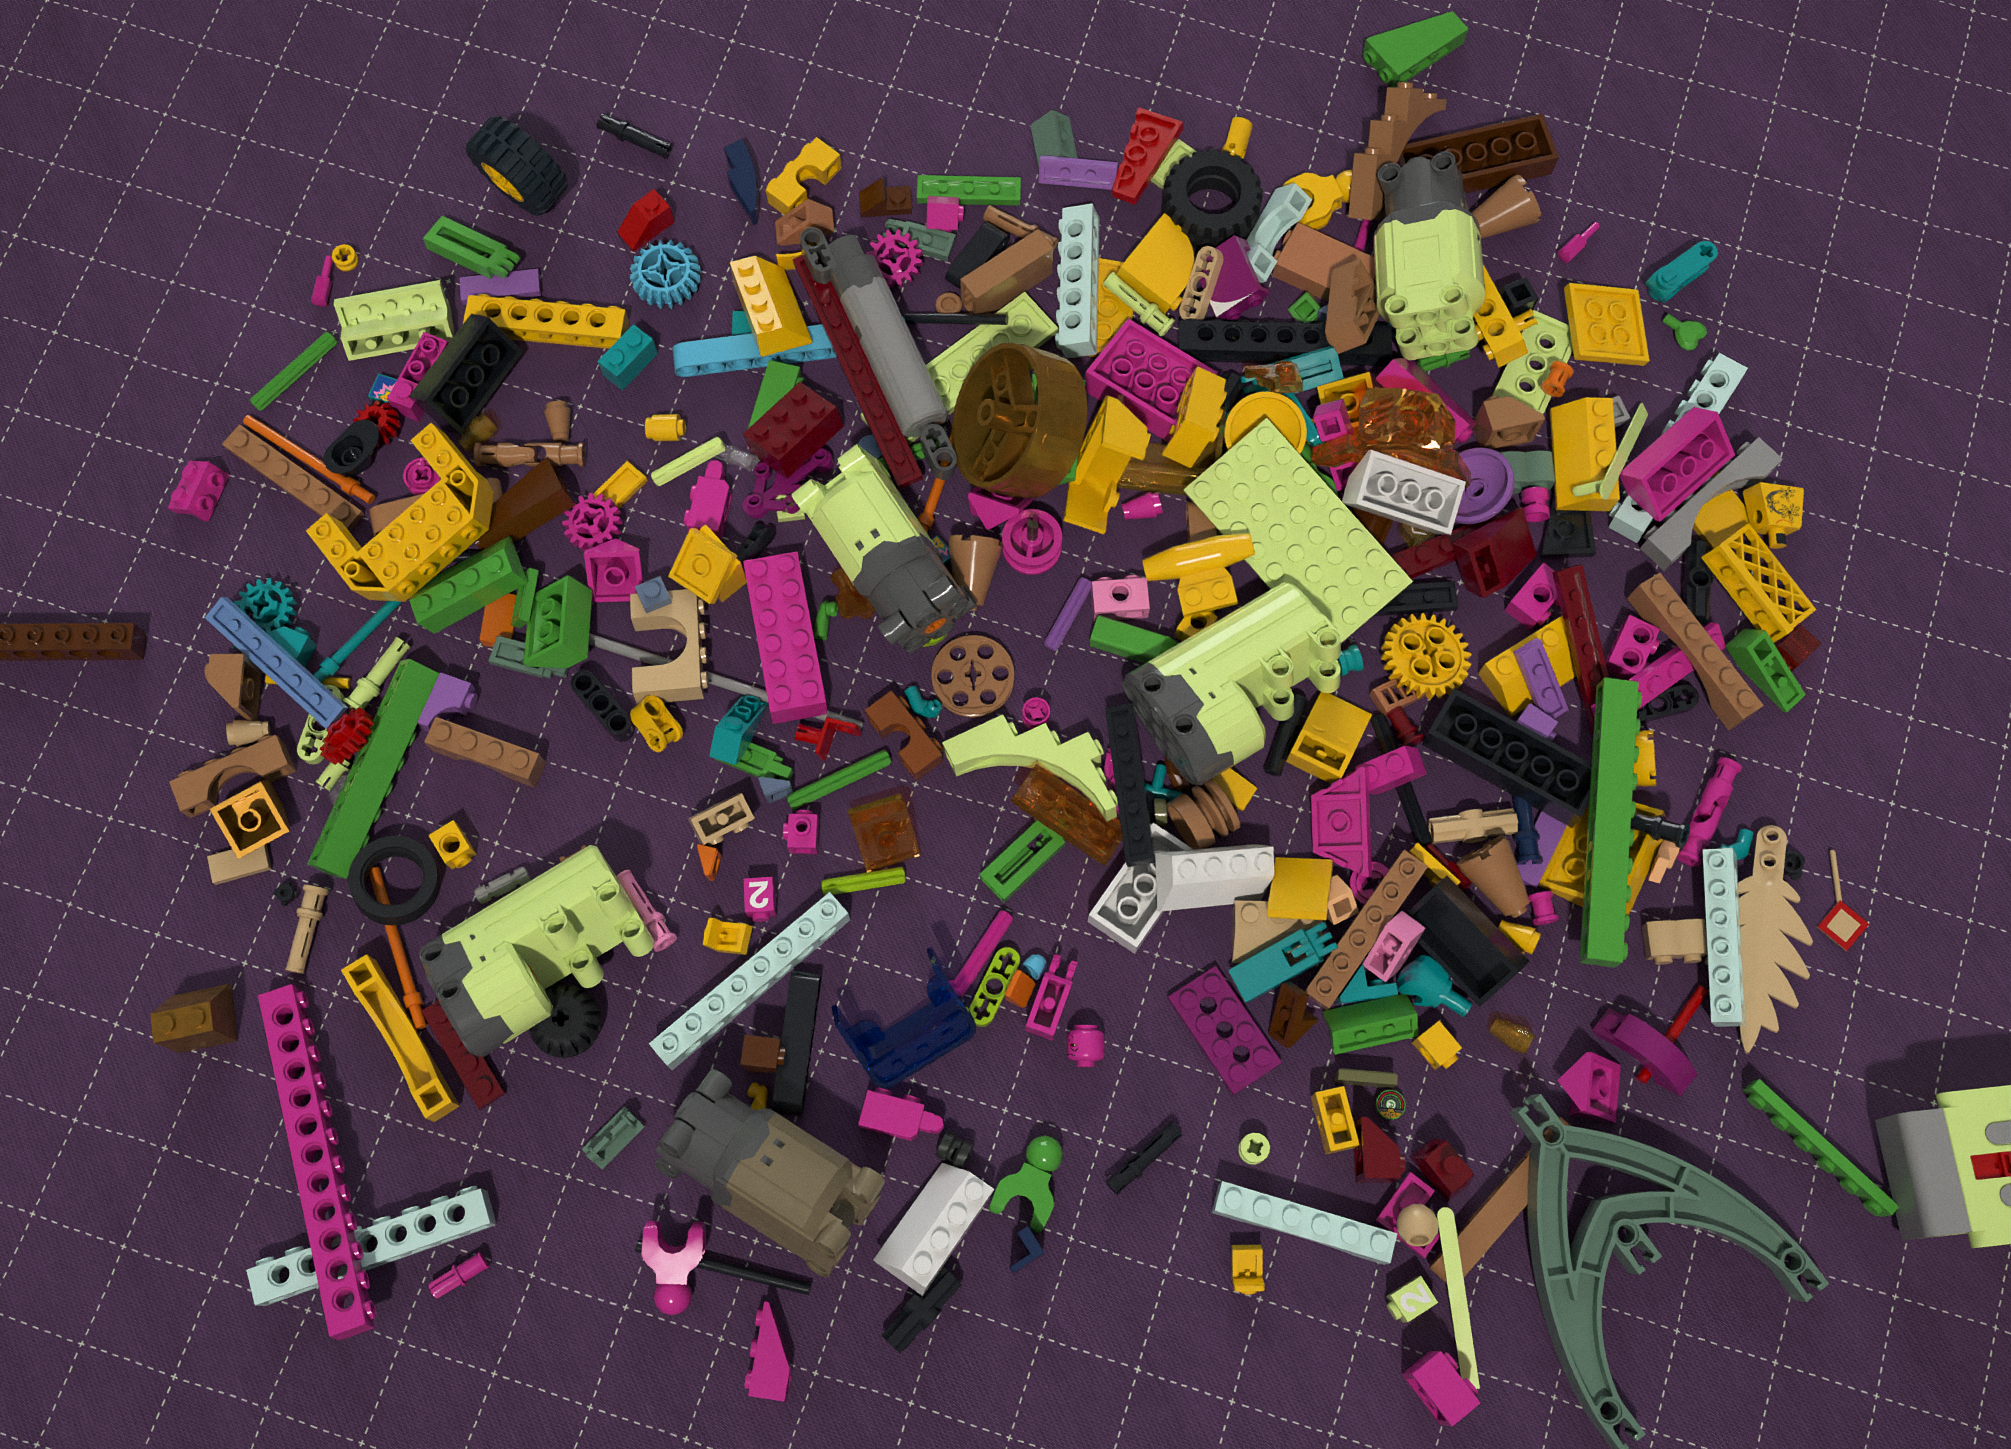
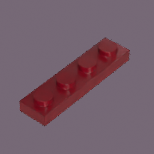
[421,1000,506,1110]

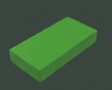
[511,568,539,628]

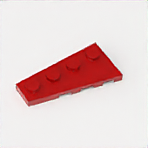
[1112,107,1184,205]

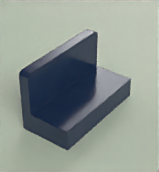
[1010,1226,1044,1275]

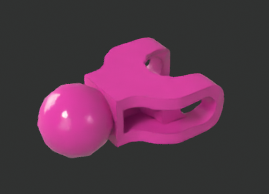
[642,1221,706,1316]

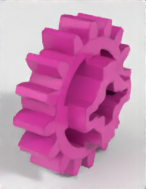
[866,229,924,288]
[562,493,623,551]

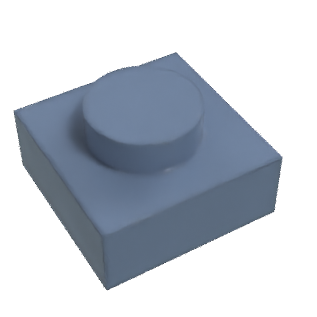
[634,576,672,614]

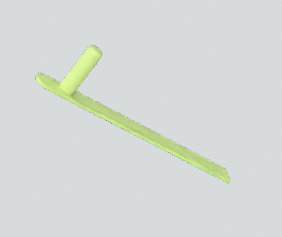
[1572,403,1648,500]
[1437,1207,1480,1389]

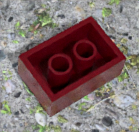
[743,382,844,479]

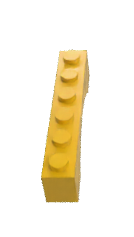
[341,954,460,1122]

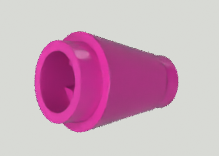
[1122,492,1163,520]

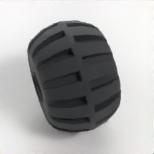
[529,985,602,1058]

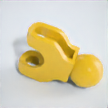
[1283,170,1353,230]

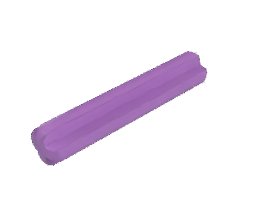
[1044,577,1092,651]

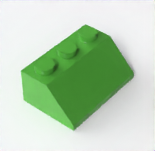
[523,575,592,668]

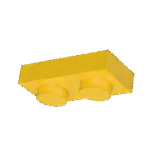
[1408,843,1461,887]

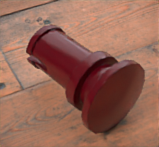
[1386,706,1425,747]

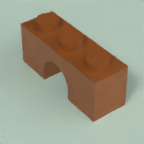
[865,690,943,781]

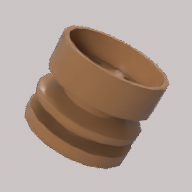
[1166,779,1240,850]

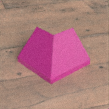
[968,486,1035,530]
[584,538,644,603]
[1557,1052,1621,1123]

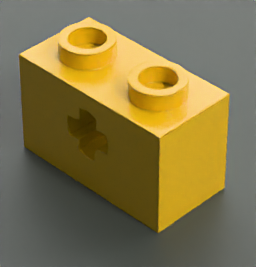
[1311,1086,1360,1155]

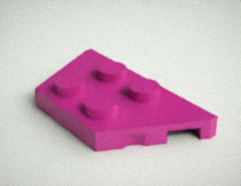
[1311,767,1372,877]

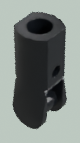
[736,524,775,571]

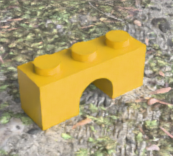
[766,137,842,215]

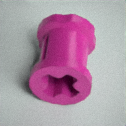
[1528,891,1559,926]

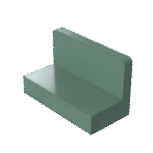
[1031,110,1078,167]

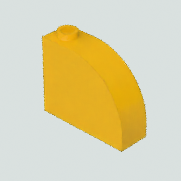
[1116,213,1194,314]

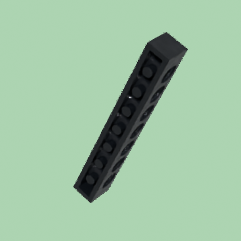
[1177,318,1392,366]

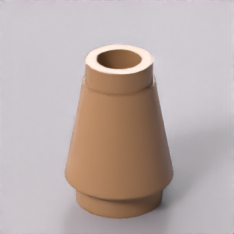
[544,401,571,442]

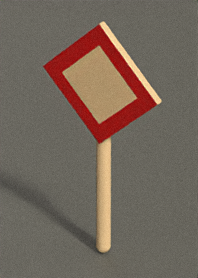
[1817,850,1869,951]

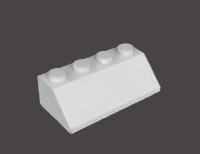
[1342,450,1466,535]
[1155,844,1274,911]
[873,1163,994,1296]

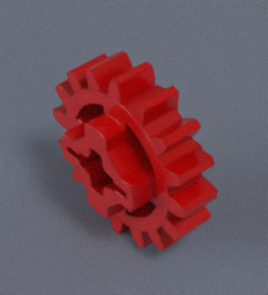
[320,707,374,765]

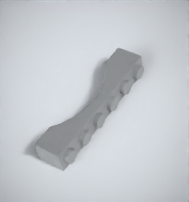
[1640,437,1783,571]

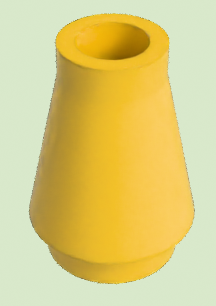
[1498,920,1541,955]

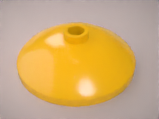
[1224,392,1307,454]

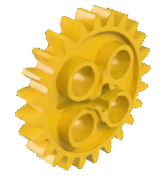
[1381,613,1471,700]

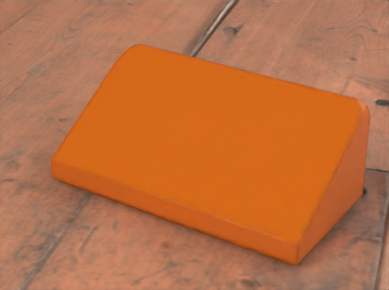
[480,593,516,647]

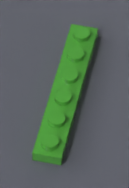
[1742,1079,1898,1217]

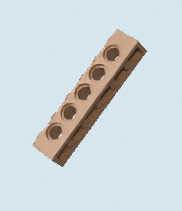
[1305,850,1428,1010]

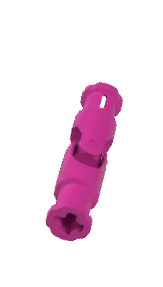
[1676,757,1742,867]

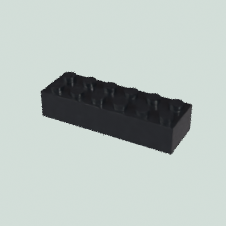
[1422,688,1592,828]

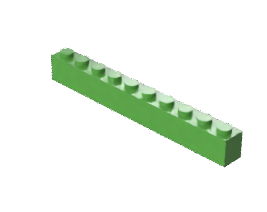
[1579,677,1642,968]

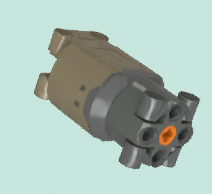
[655,1070,885,1277]

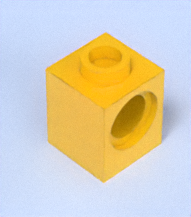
[1175,610,1218,642]
[428,820,477,869]
[1412,1021,1462,1070]

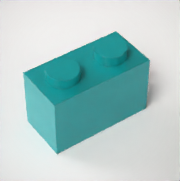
[597,324,658,391]

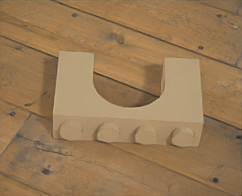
[630,589,709,704]

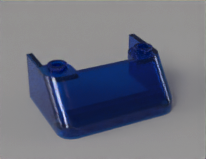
[831,947,976,1088]

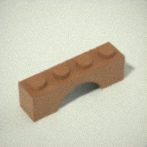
[424,717,546,788]
[169,735,297,818]

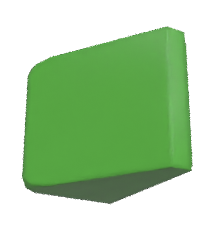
[1287,292,1323,324]

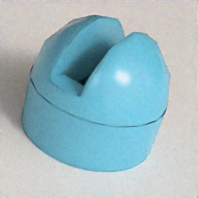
[1022,954,1047,980]

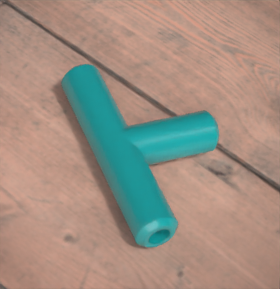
[1145,764,1183,801]

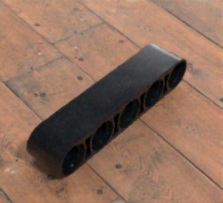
[772,971,822,1116]

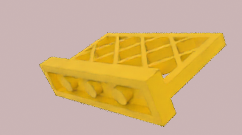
[1701,523,1816,643]

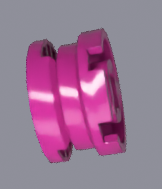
[403,457,441,496]

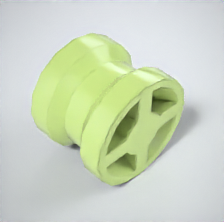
[1238,1133,1270,1165]

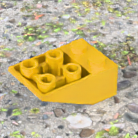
[1286,692,1372,784]

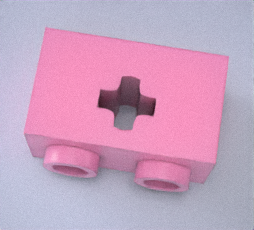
[1363,911,1425,983]

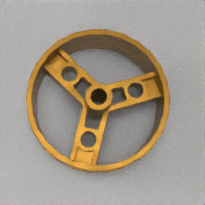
[951,342,1088,498]

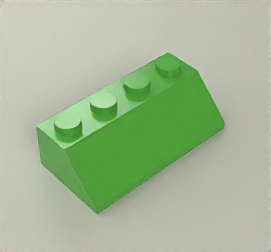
[409,536,528,634]

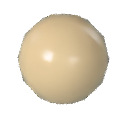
[1396,1204,1439,1247]

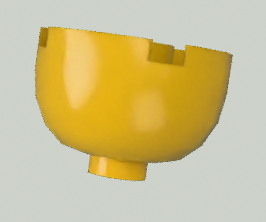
[1634,730,1656,787]

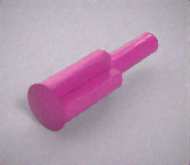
[1557,222,1600,263]
[311,255,333,307]

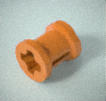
[1541,361,1574,397]

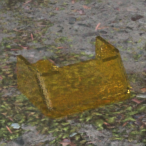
[1117,395,1226,496]

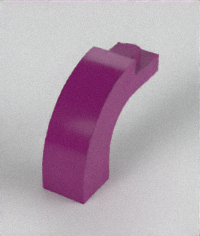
[1592,1008,1697,1097]

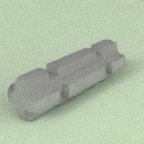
[474,867,531,904]

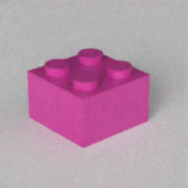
[1401,1351,1480,1427]

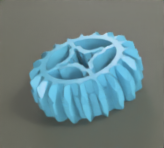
[630,239,701,309]

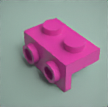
[168,461,229,521]

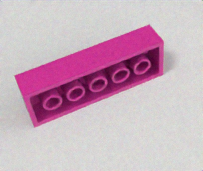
[743,552,828,724]

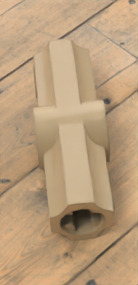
[1428,808,1518,844]

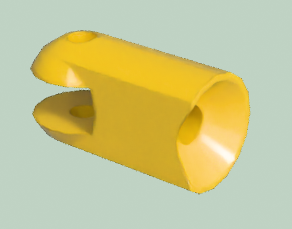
[1222,117,1253,158]

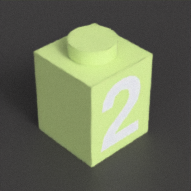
[1386,1276,1438,1323]

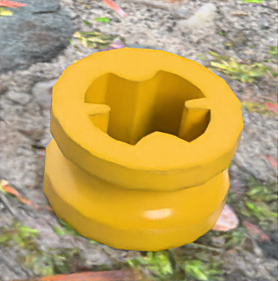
[332,244,359,272]

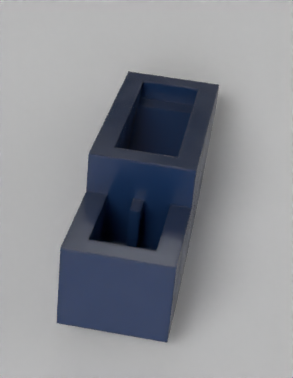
[724,139,760,225]

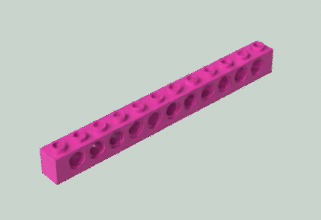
[258,984,377,1341]

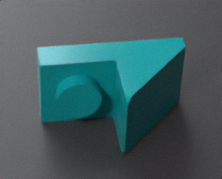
[1335,964,1398,1005]

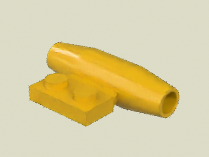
[1142,533,1255,617]

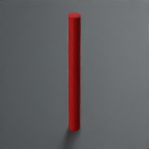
[1636,985,1709,1084]

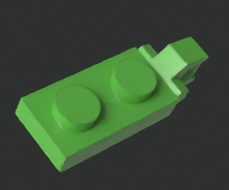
[715,742,794,781]

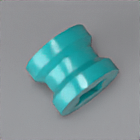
[1337,644,1363,677]

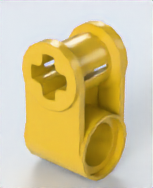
[630,695,683,752]

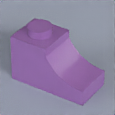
[417,672,478,732]

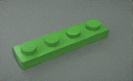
[917,175,1021,206]

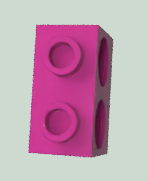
[1605,615,1660,680]

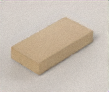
[207,844,272,885]

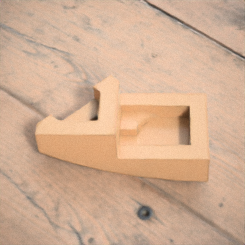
[1648,840,1680,884]

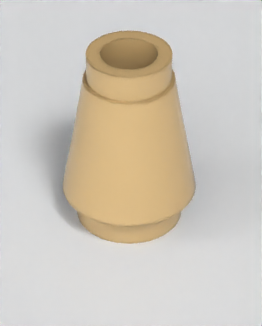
[226,720,271,747]

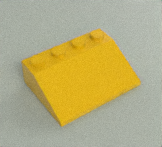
[1538,803,1667,914]

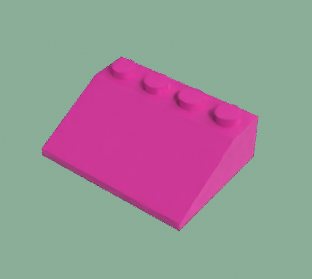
[1084,319,1218,443]

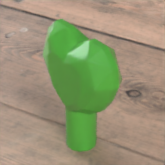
[1662,313,1707,351]

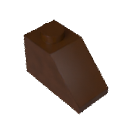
[740,1035,787,1073]

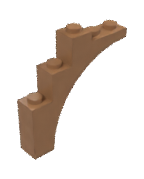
[1348,82,1447,220]

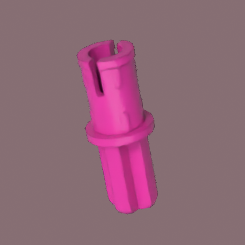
[428,1251,489,1298]

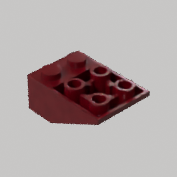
[1451,507,1537,598]

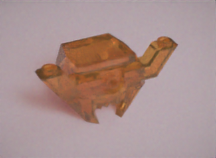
[1312,388,1471,488]

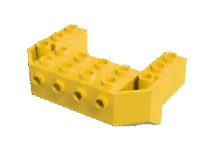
[306,423,494,602]

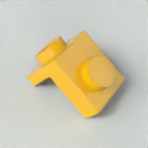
[703,918,753,955]
[1231,1245,1265,1295]

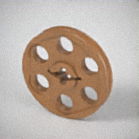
[931,635,1014,717]

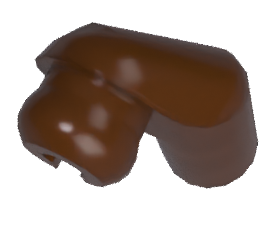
[1164,756,1192,792]

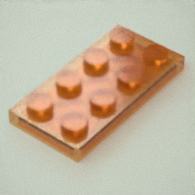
[1010,764,1123,867]

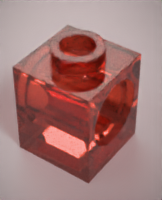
[1776,625,1822,672]

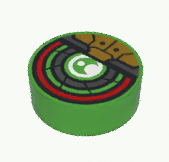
[1375,1090,1406,1121]

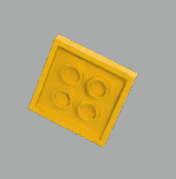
[1564,283,1650,366]

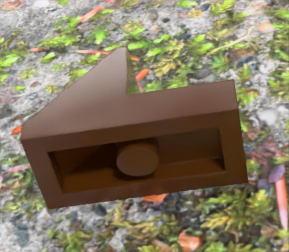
[859,178,912,218]
[1268,982,1318,1048]

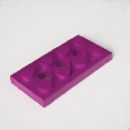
[1167,966,1282,1096]

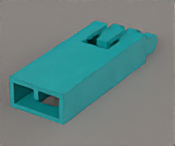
[1240,346,1344,394]
[1228,922,1339,1002]

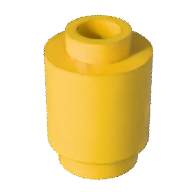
[645,414,686,442]

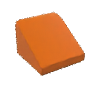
[697,844,722,882]
[1005,970,1036,1008]

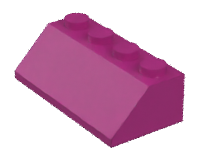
[1619,407,1735,522]

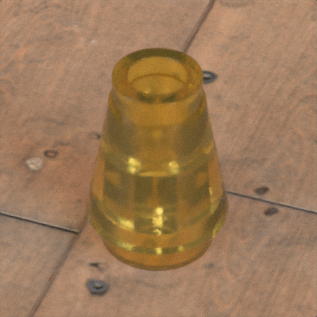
[457,413,498,452]
[1489,1017,1535,1055]

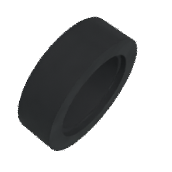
[348,836,440,926]

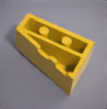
[1162,366,1227,468]

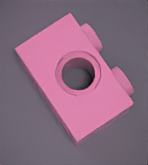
[1091,575,1150,622]

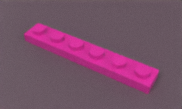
[1591,622,1726,717]

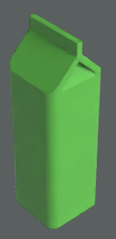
[1089,615,1179,663]

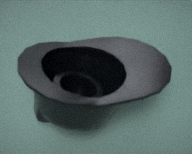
[323,420,379,475]

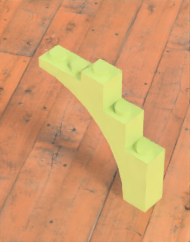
[942,715,1118,822]

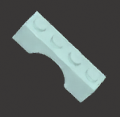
[1246,183,1312,283]

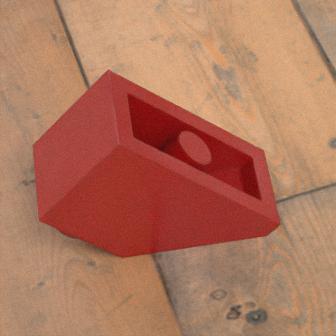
[617,189,675,252]

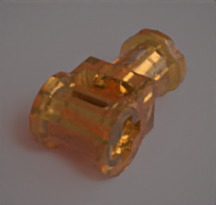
[830,568,875,619]

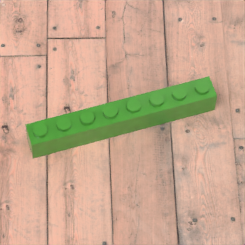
[307,659,439,879]

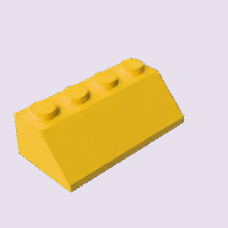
[730,256,812,357]
[1550,397,1620,511]
[1478,616,1577,718]

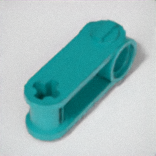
[1645,241,1718,303]

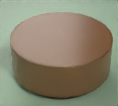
[936,293,962,314]

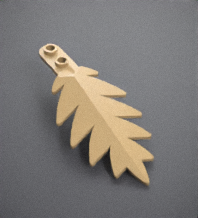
[1704,825,1813,1054]

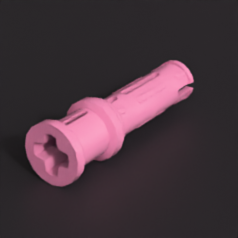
[616,870,677,952]

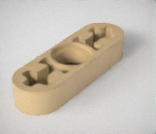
[1179,246,1224,321]

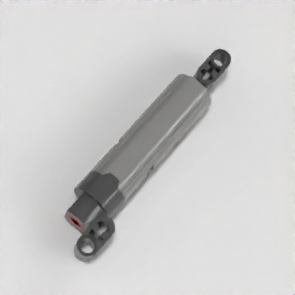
[800,227,957,480]

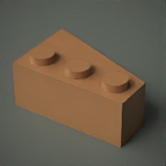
[1325,259,1379,354]

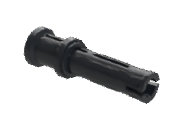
[1630,812,1690,848]

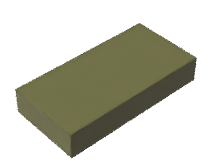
[1334,1068,1398,1088]

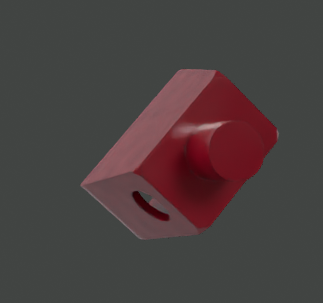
[1410,1139,1474,1202]

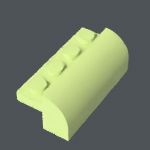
[334,280,454,361]

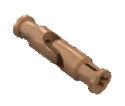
[474,443,586,467]

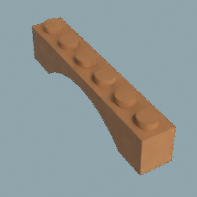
[1627,573,1764,731]

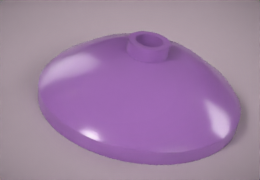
[1439,448,1515,524]

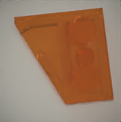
[1245,361,1303,393]

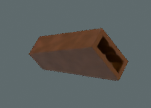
[475,458,575,550]

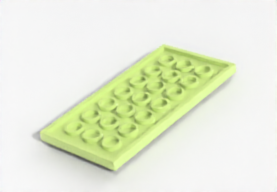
[1184,418,1413,647]

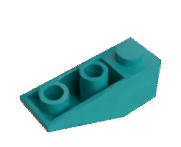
[709,695,768,765]

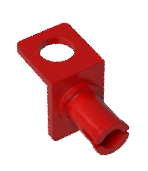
[795,717,862,761]

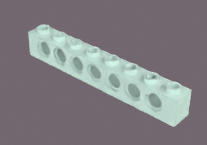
[1609,353,1748,543]
[649,892,850,1070]
[246,1186,497,1306]

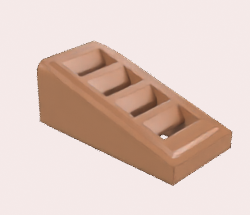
[1369,669,1426,717]

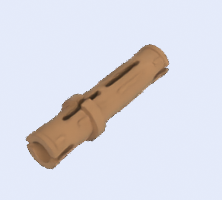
[983,205,1059,252]

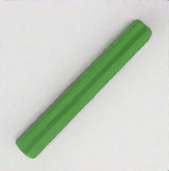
[250,332,337,411]
[787,750,891,810]

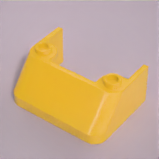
[1063,395,1150,534]

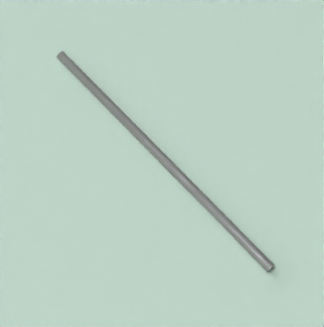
[588,633,864,731]

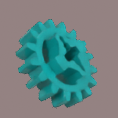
[234,578,297,632]

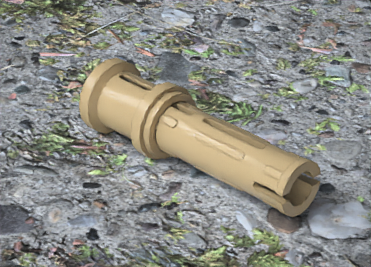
[285,885,329,974]

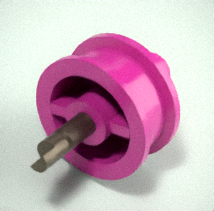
[1002,509,1062,575]

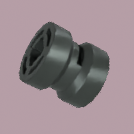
[935,1129,975,1169]

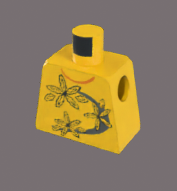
[1743,482,1804,549]

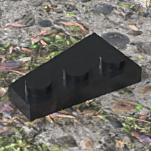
[1540,491,1596,558]

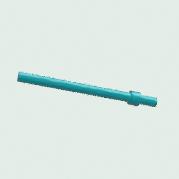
[313,601,402,683]

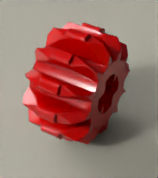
[353,400,401,448]

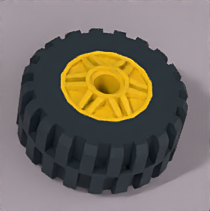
[465,116,568,216]

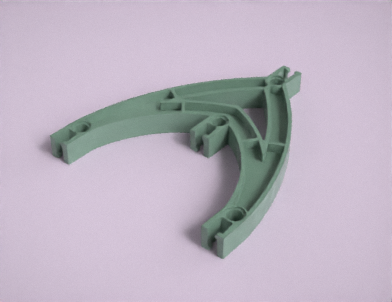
[1509,1094,1829,1449]

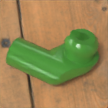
[814,600,838,641]

